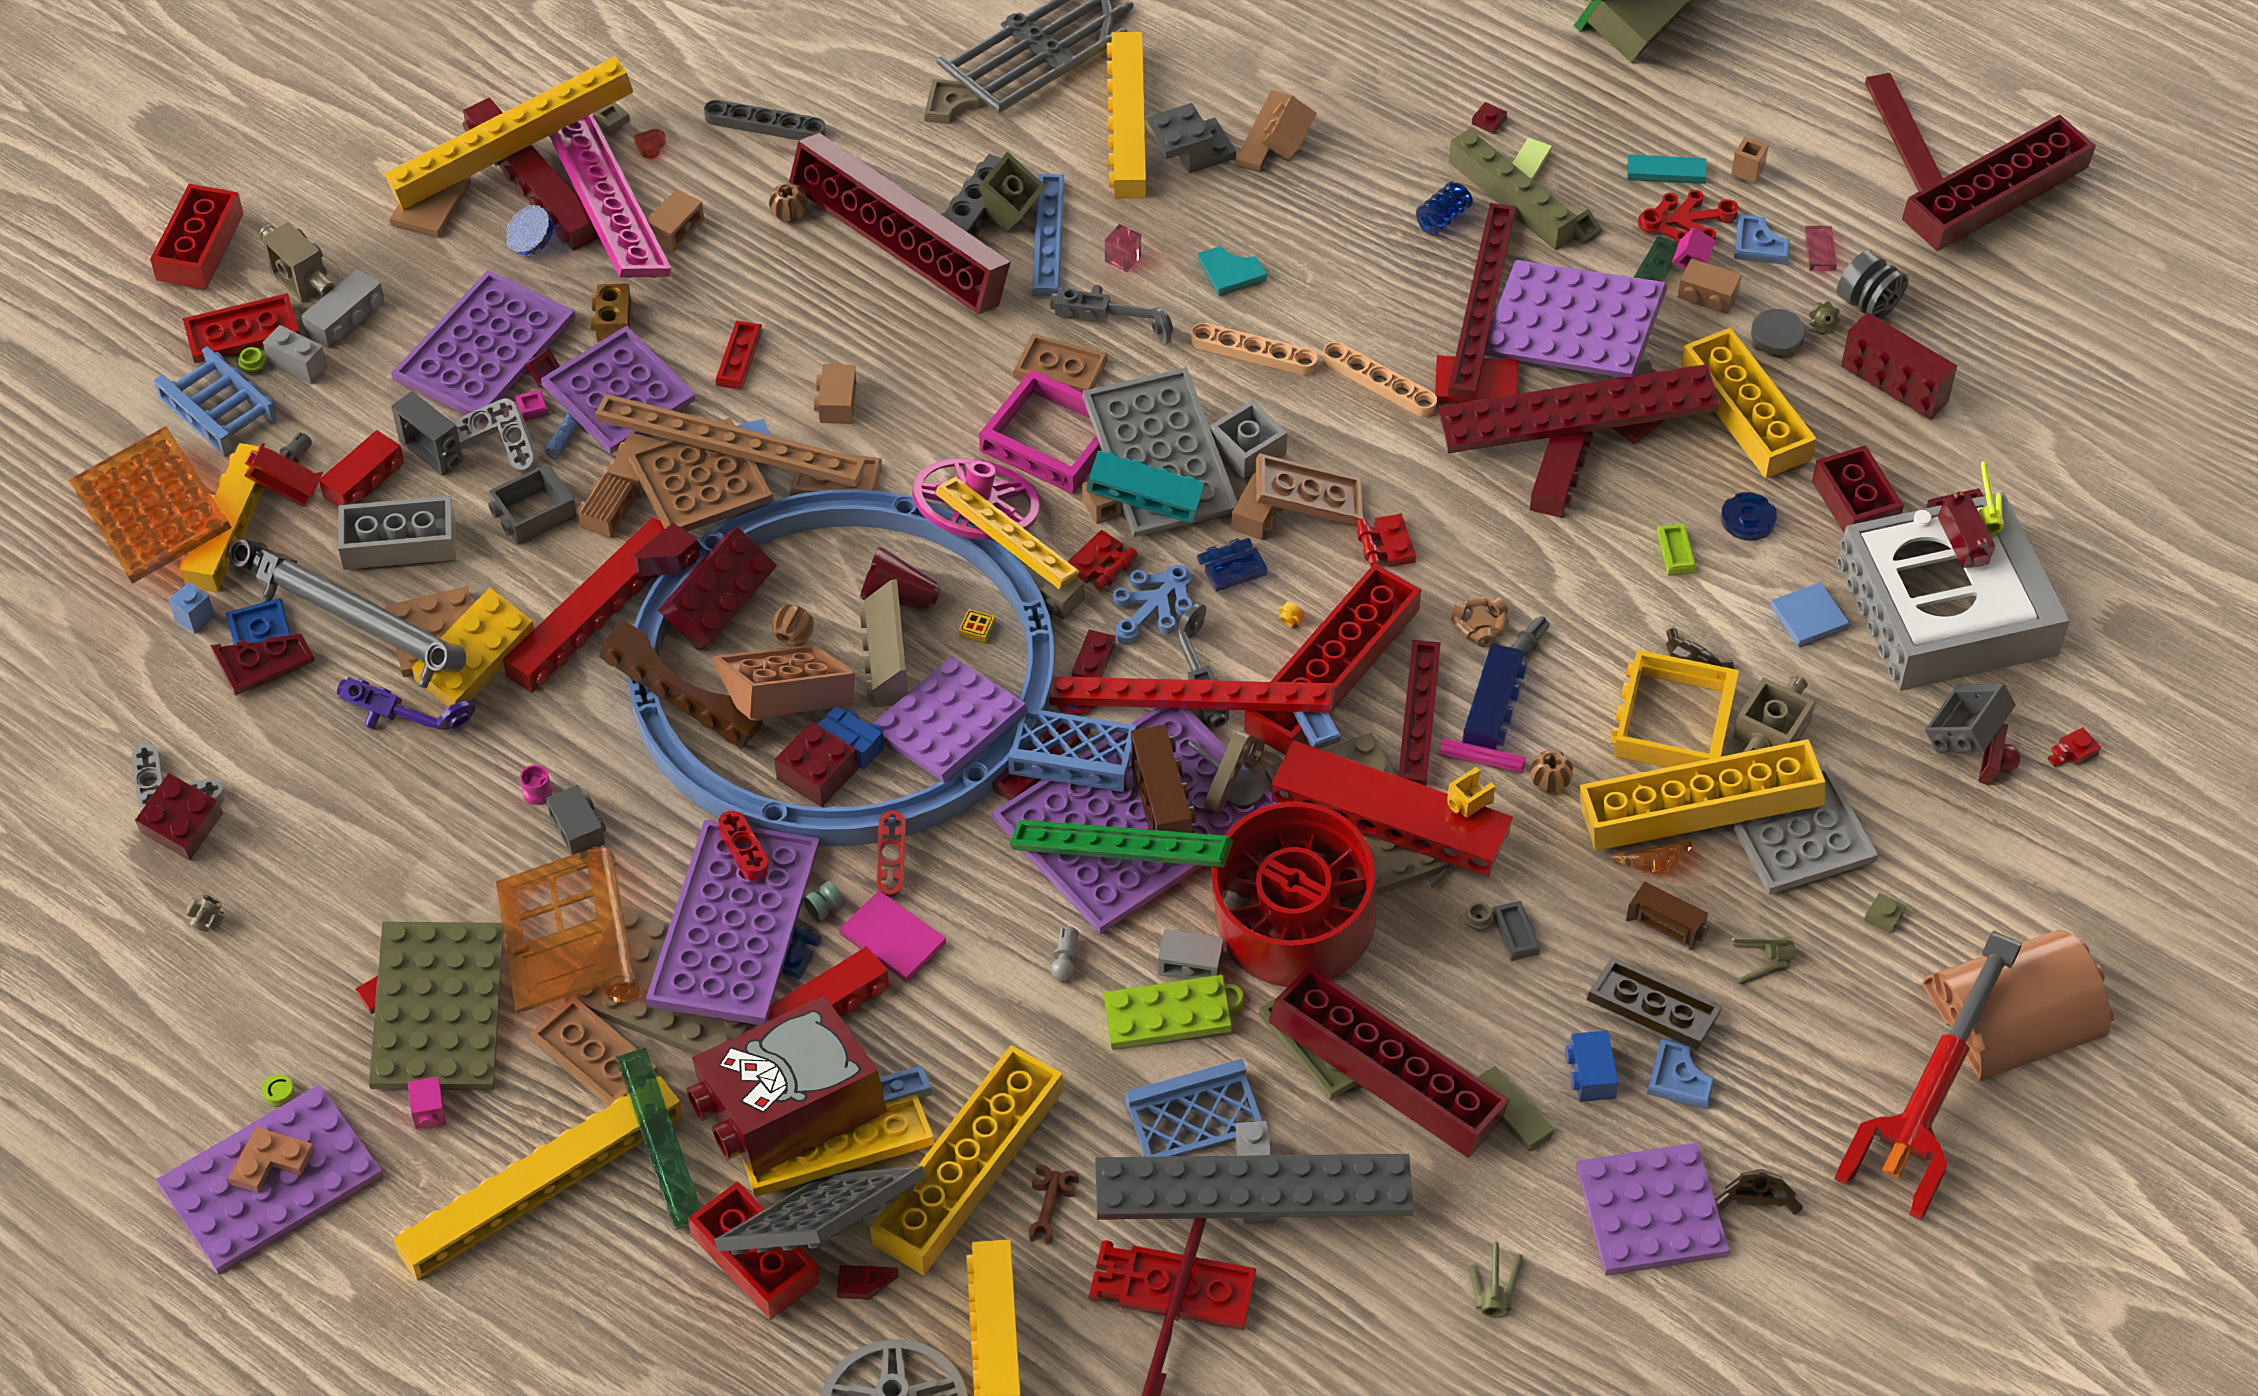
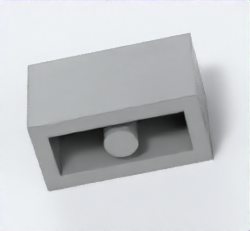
[263,325,327,384]
[1158,929,1224,980]

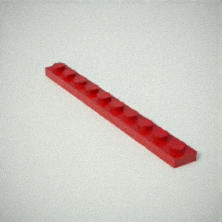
[1049,676,1335,713]

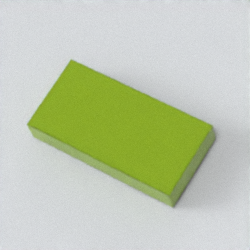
[1657,523,1697,575]

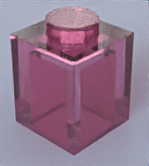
[1105,224,1141,272]

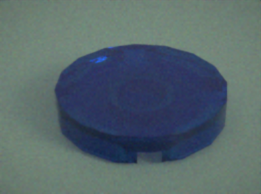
[505,205,554,256]
[1721,492,1777,541]

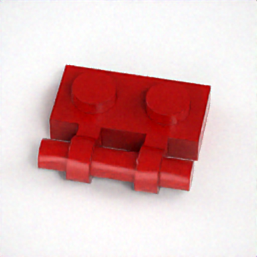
[1356,513,1416,567]
[1067,529,1138,590]

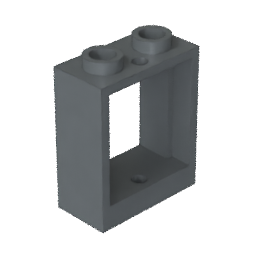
[391,391,463,476]
[488,463,577,544]
[1925,683,2016,752]

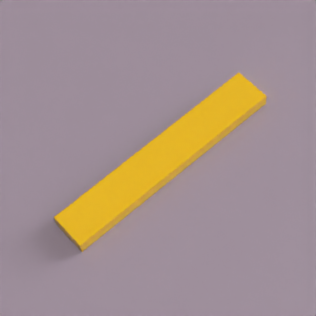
[936,477,1079,589]

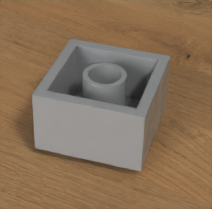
[1210,400,1288,480]

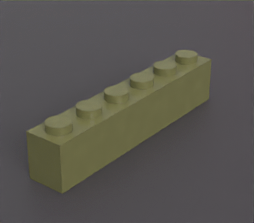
[1449,129,1577,250]

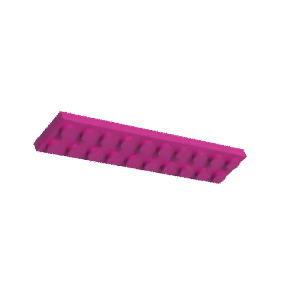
[549,114,671,278]

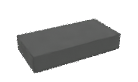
[1492,901,1540,961]

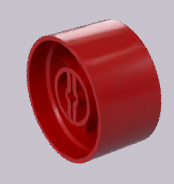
[1212,802,1377,987]

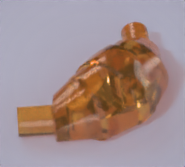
[1613,839,1692,875]

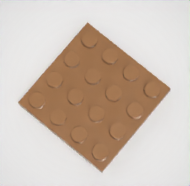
[628,417,773,532]

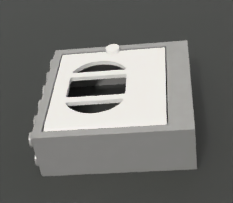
[1837,492,2070,691]

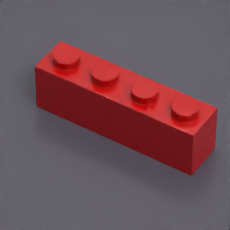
[768,946,889,1021]

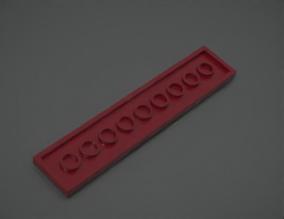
[1438,364,1720,454]

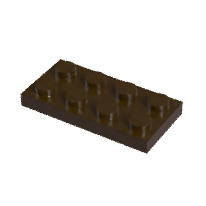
[1587,957,1722,1050]

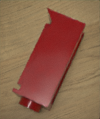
[244,443,324,507]

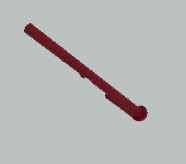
[1141,1218,1207,1396]

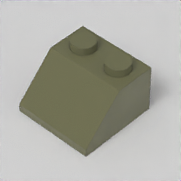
[979,152,1046,232]

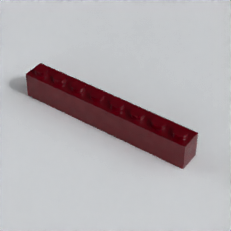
[463,97,600,251]

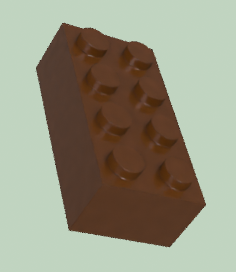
[1131,724,1196,833]

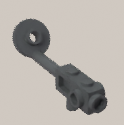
[1050,285,1173,344]
[1179,602,1229,727]

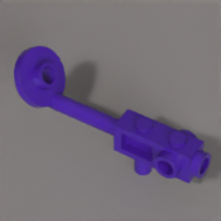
[337,677,475,730]

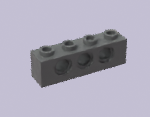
[941,154,1001,238]

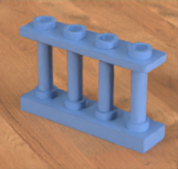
[154,347,277,457]

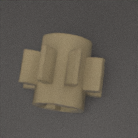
[186,895,225,932]

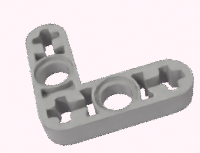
[451,398,538,474]
[132,744,225,811]

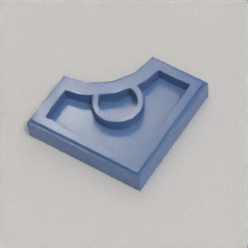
[1734,214,1790,265]
[1647,1038,1715,1109]

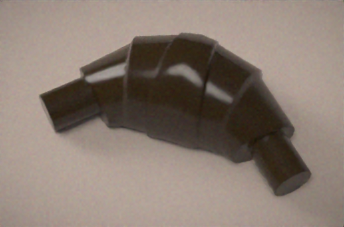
[1666,628,1734,669]
[1715,1169,1803,1215]

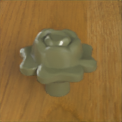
[1808,301,1840,333]

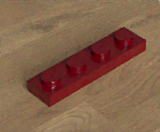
[992,711,1091,801]

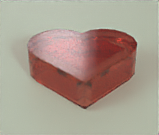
[633,129,666,159]

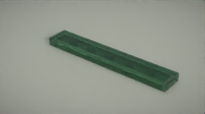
[616,1047,701,1230]

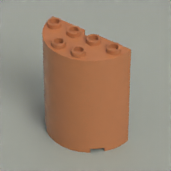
[1922,930,2114,1081]

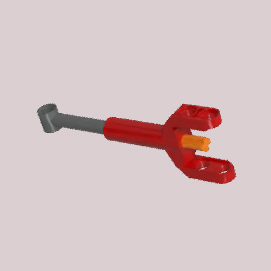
[1834,930,2022,1221]

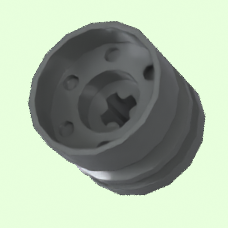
[1837,249,1909,320]

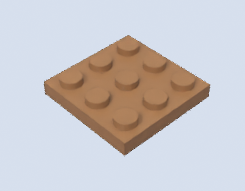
[385,586,473,677]

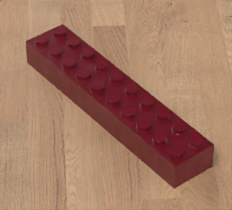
[789,133,1011,315]

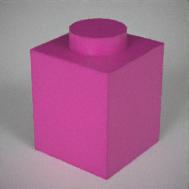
[1672,227,1715,270]
[408,1077,446,1129]

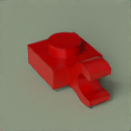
[2048,727,2101,767]

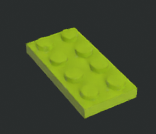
[1103,974,1232,1050]

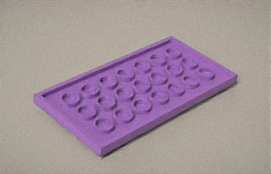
[646,820,820,1025]

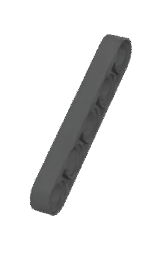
[704,100,826,140]

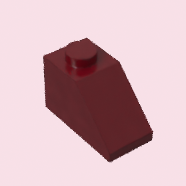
[633,522,700,576]

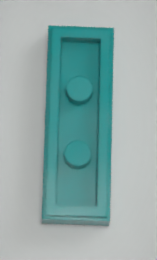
[1627,154,1706,183]

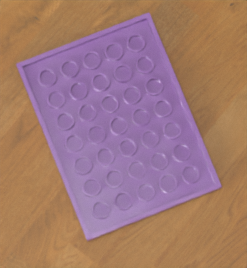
[992,708,1277,934]

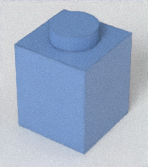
[169,582,215,634]

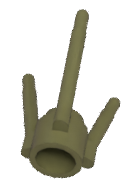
[1731,936,1795,984]
[1469,1242,1523,1317]

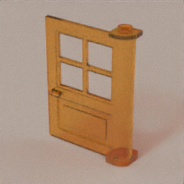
[496,846,641,1014]

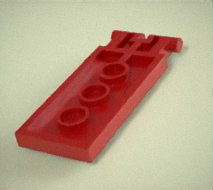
[1088,1240,1256,1330]

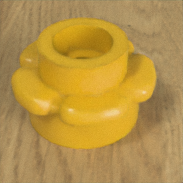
[1278,601,1305,627]

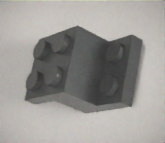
[1145,103,1237,174]

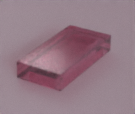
[1804,226,1837,271]

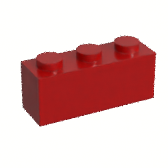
[319,430,405,507]

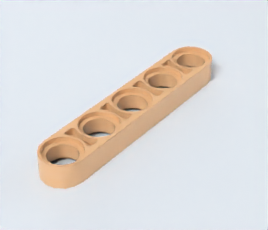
[1191,323,1318,375]
[1323,342,1437,417]

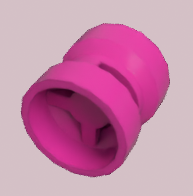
[520,765,552,805]

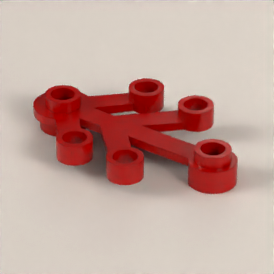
[1638,190,1739,247]

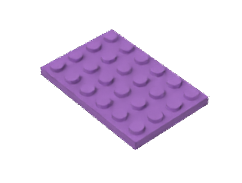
[1485,260,1667,377]
[391,270,576,422]
[156,1084,383,1275]

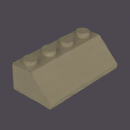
[860,579,908,707]

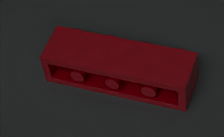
[1530,431,1594,518]

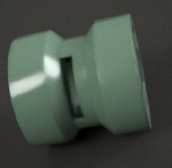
[803,881,845,922]

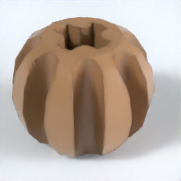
[769,182,808,222]
[771,604,814,646]
[1530,750,1573,793]

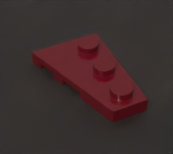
[210,634,314,696]

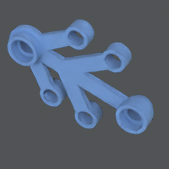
[1113,565,1192,645]

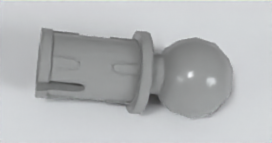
[1051,926,1079,981]

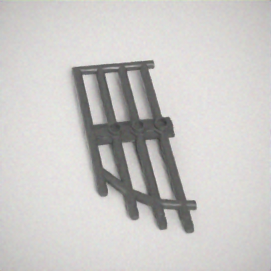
[937,0,1134,113]

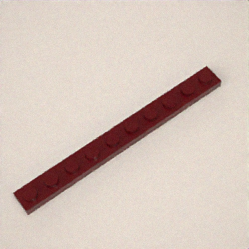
[1448,203,1516,399]

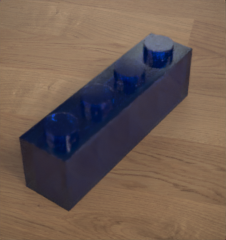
[1462,643,1528,750]

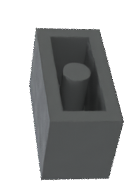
[546,785,606,858]

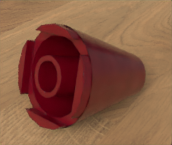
[860,546,941,609]

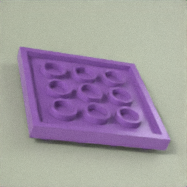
[541,326,695,454]
[873,656,1028,783]
[1576,1143,1729,1276]

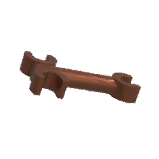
[1029,1164,1079,1245]

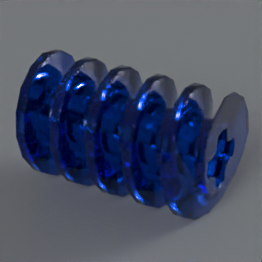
[1416,181,1473,235]

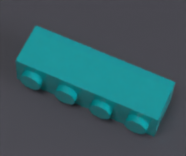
[1086,451,1205,524]

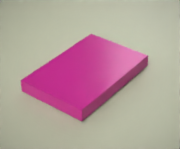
[839,891,946,982]

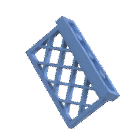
[1008,708,1136,792]
[1124,1059,1262,1157]

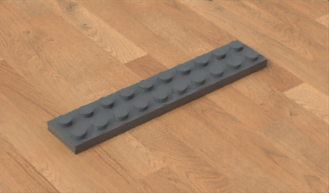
[1095,1154,1414,1220]

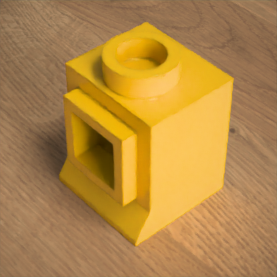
[1447,767,1495,818]

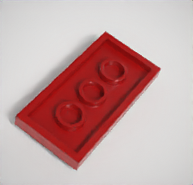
[182,293,300,364]

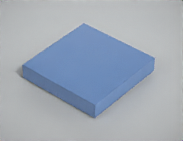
[1771,582,1849,647]

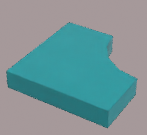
[1197,246,1267,296]

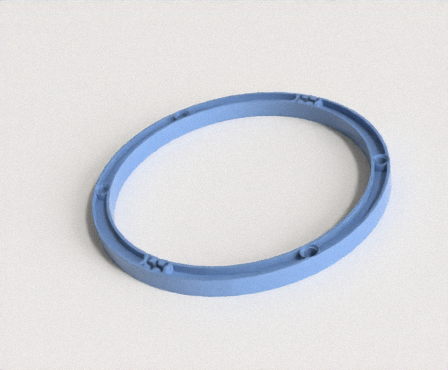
[628,489,1055,846]

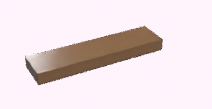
[1236,90,1296,172]

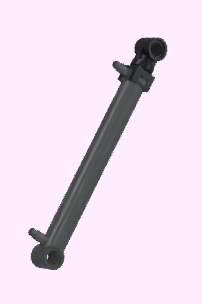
[229,539,466,688]

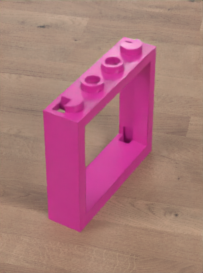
[979,370,1102,494]

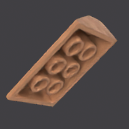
[713,644,855,721]

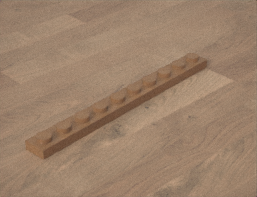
[595,394,865,487]

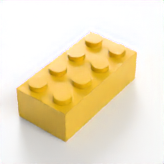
[412,587,534,707]

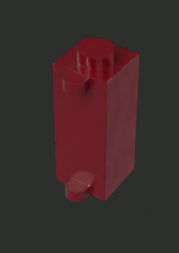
[1938,491,1995,568]

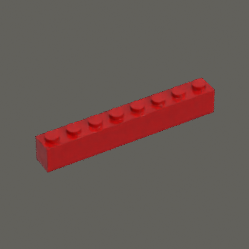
[503,517,664,693]

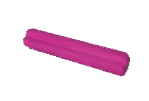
[1440,739,1526,773]

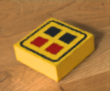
[959,609,995,643]

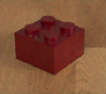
[774,722,858,807]
[135,773,223,860]

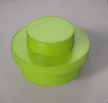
[238,347,266,373]

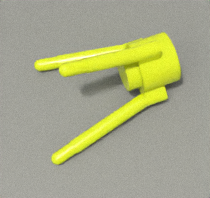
[1956,461,2005,535]

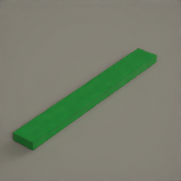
[1010,820,1233,867]

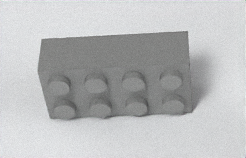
[338,496,456,570]

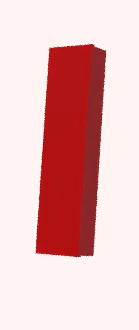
[1271,740,1513,877]

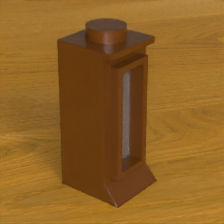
[1626,881,1709,950]

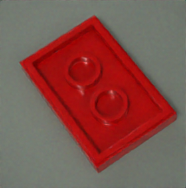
[1435,355,1518,403]

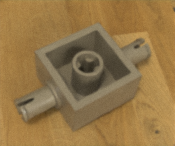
[259,222,335,302]
[1733,675,1815,752]

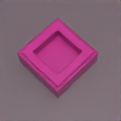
[515,389,549,421]

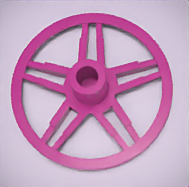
[912,458,1039,540]

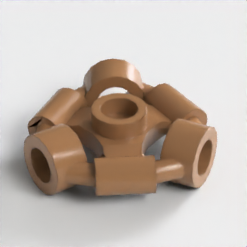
[1451,596,1509,647]

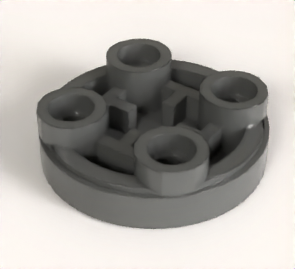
[1751,309,1806,358]

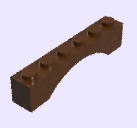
[599,619,763,749]

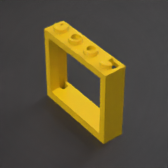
[1610,650,1739,767]

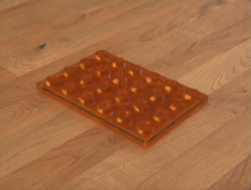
[69,426,232,584]

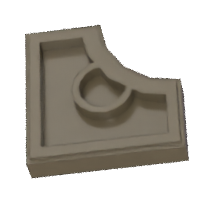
[924,79,983,124]

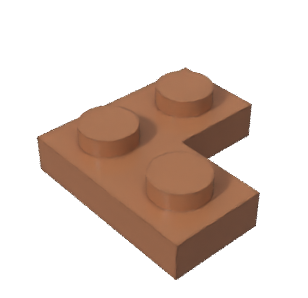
[228,1127,314,1193]

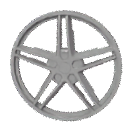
[821,1339,968,1396]

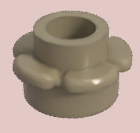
[1465,902,1494,930]

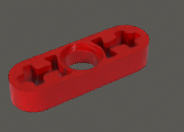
[876,810,906,897]
[718,811,769,881]

